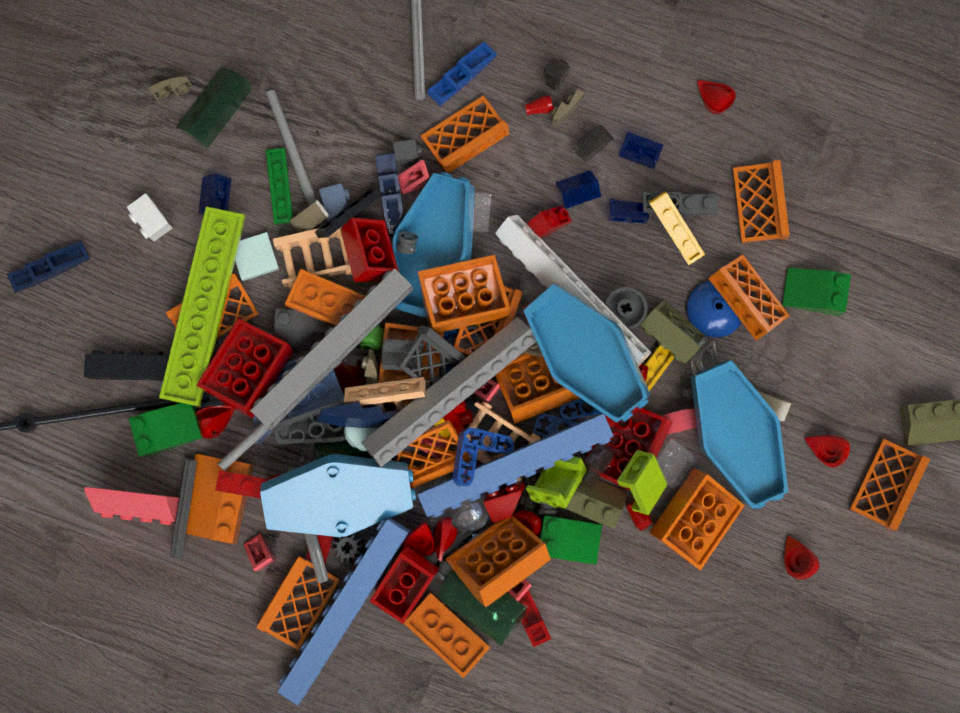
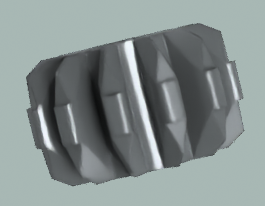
[331,532,365,565]

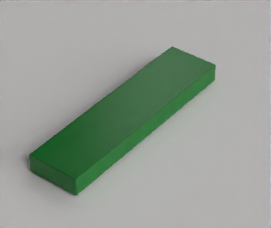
[266,147,293,225]

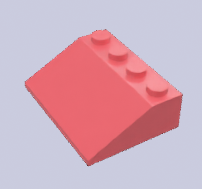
[84,487,179,525]

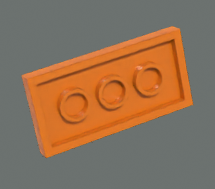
[285,269,366,327]
[404,593,490,678]

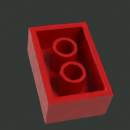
[340,218,399,283]
[370,546,440,624]

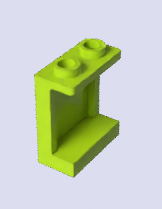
[617,450,667,515]
[526,457,587,509]

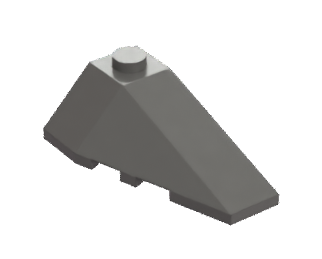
[274,309,334,352]
[273,399,346,445]

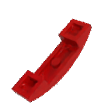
[508,589,552,648]

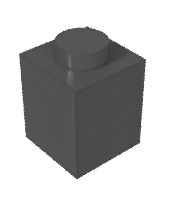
[393,139,422,166]

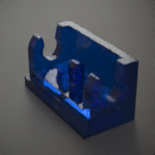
[618,132,664,169]
[608,199,649,224]

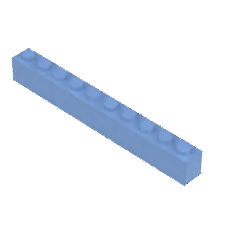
[418,413,613,518]
[278,518,410,706]

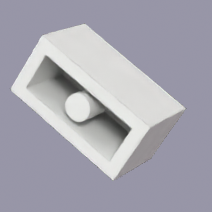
[127,193,173,241]

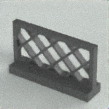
[397,325,467,389]

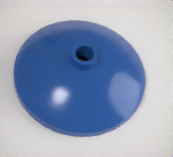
[686,281,742,338]

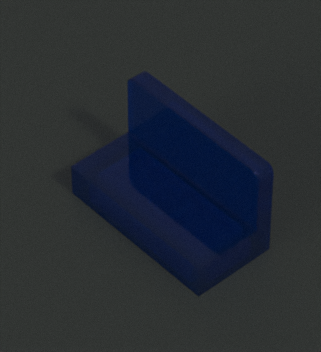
[556,170,601,209]
[198,174,231,215]

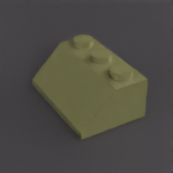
[641,300,708,364]
[900,399,960,446]
[561,475,627,529]

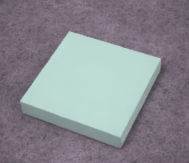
[235,232,279,281]

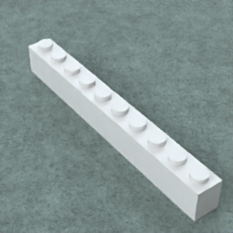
[495,215,651,367]

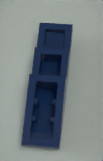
[375,152,404,234]
[7,241,90,293]
[317,402,402,428]

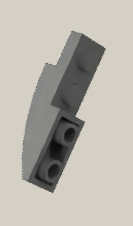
[642,192,718,217]

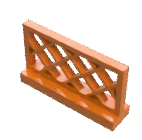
[420,95,509,174]
[733,160,790,243]
[708,254,790,341]
[165,273,259,339]
[453,286,523,356]
[390,420,470,488]
[849,439,930,532]
[256,555,340,651]

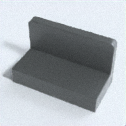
[381,339,424,371]

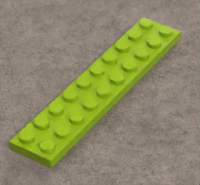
[159,207,246,407]

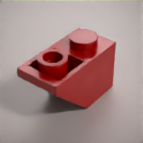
[527,205,572,239]
[483,482,525,523]

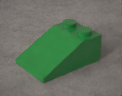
[782,268,851,316]
[129,403,203,457]
[540,516,602,565]

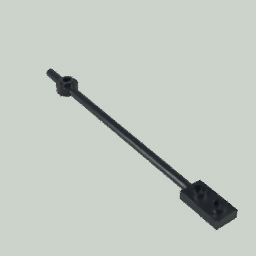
[0,391,225,433]

